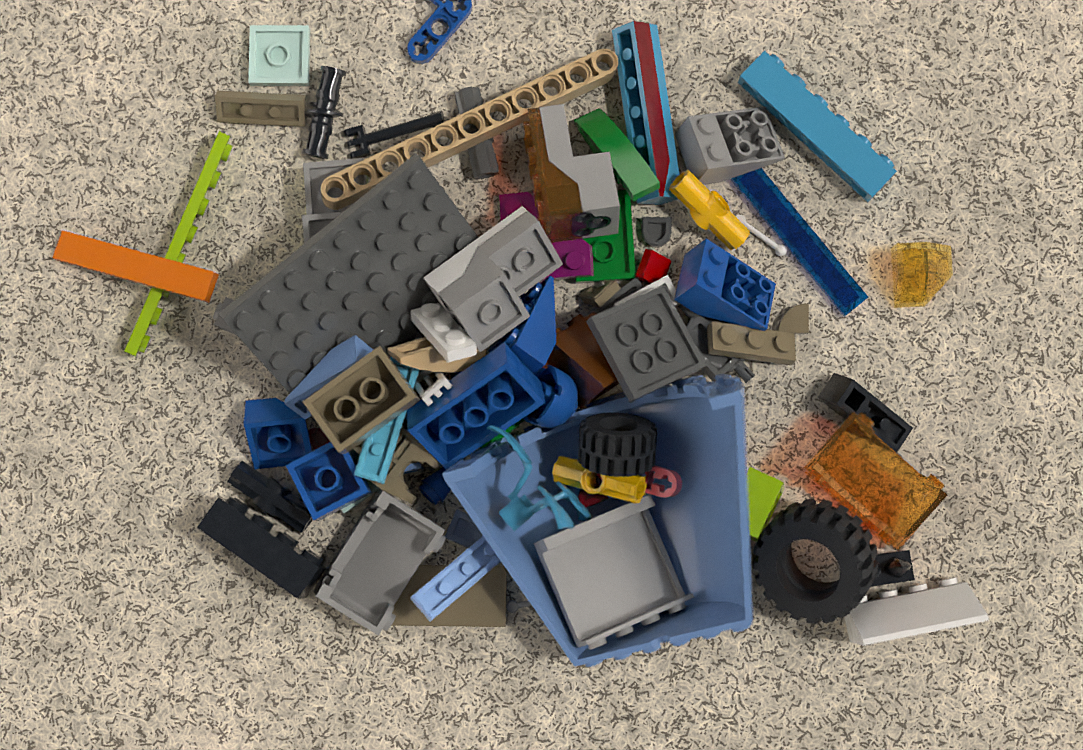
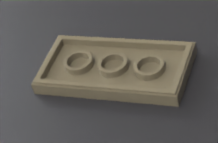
[391,565,507,627]

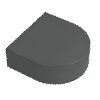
[641,217,672,248]

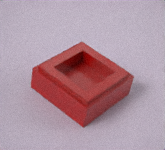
[635,249,672,284]

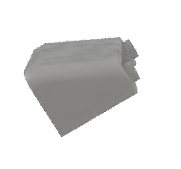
[314,488,446,635]

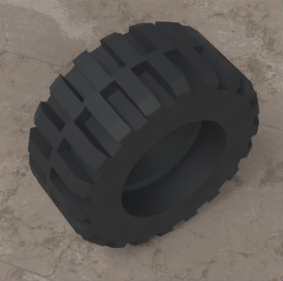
[752,499,878,624]

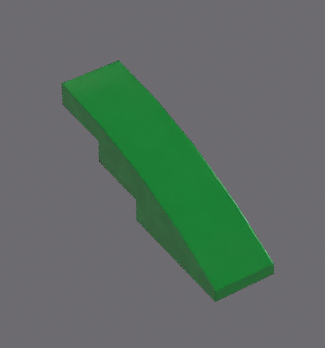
[574,108,660,201]

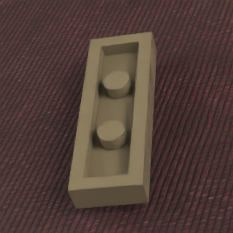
[215,90,307,127]
[707,321,796,365]

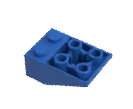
[674,238,776,331]
[488,276,556,373]

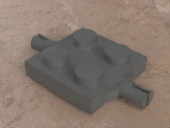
[678,304,755,383]

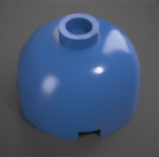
[523,365,578,428]

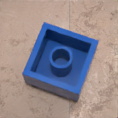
[286,442,373,521]

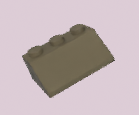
[303,346,421,454]

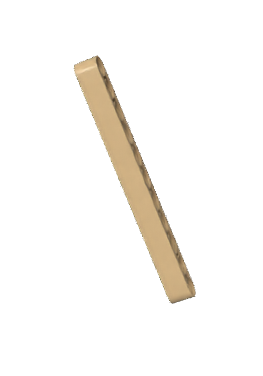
[321,48,618,210]

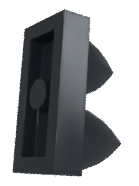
[871,550,915,587]

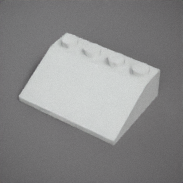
[845,578,989,645]

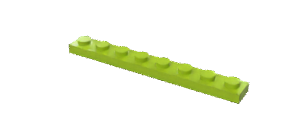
[124,131,233,357]

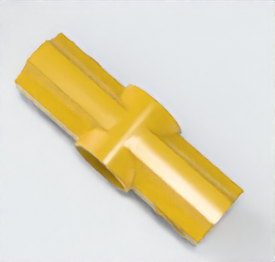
[669,170,750,251]
[552,456,647,503]

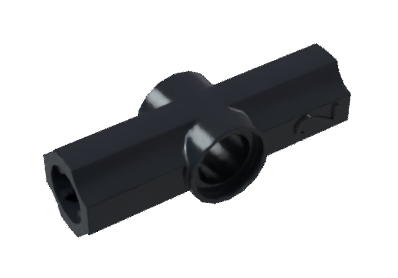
[227,461,313,533]

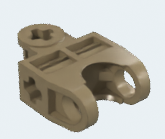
[353,428,441,504]

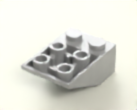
[674,107,785,185]

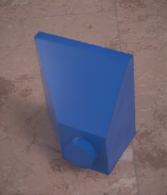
[244,397,312,469]

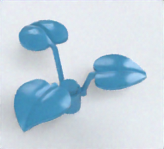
[487,425,592,531]

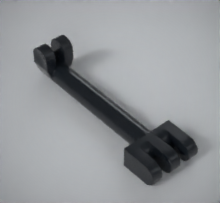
[344,110,445,159]

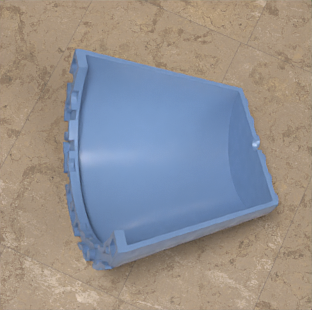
[442,374,753,667]

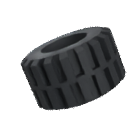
[578,412,657,477]

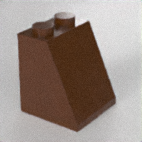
[547,312,619,409]

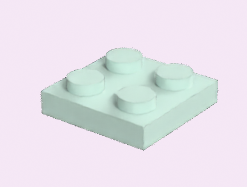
[248,25,310,86]

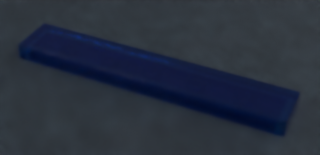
[731,168,868,317]

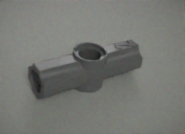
[455,87,499,180]

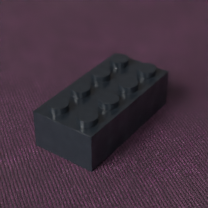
[197,496,327,599]

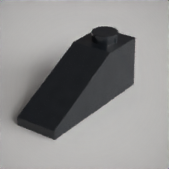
[818,373,913,453]

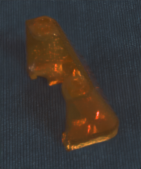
[800,412,948,551]

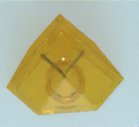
[891,242,953,308]

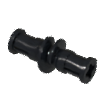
[302,66,347,159]

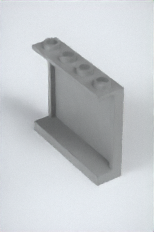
[534,494,694,650]

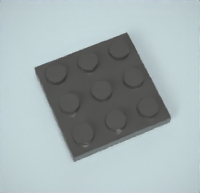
[586,286,707,403]

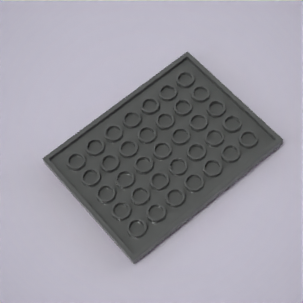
[219,153,479,432]

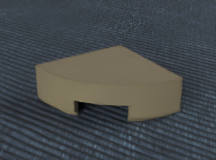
[579,280,621,308]
[778,303,809,334]

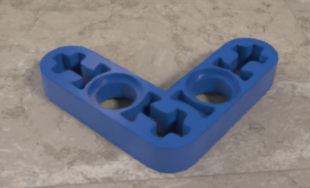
[407,0,472,64]

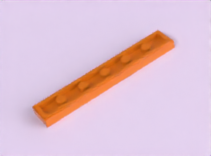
[52,230,219,303]

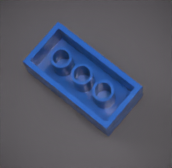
[407,343,545,470]

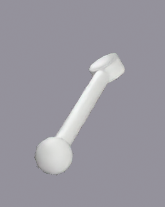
[736,215,787,256]

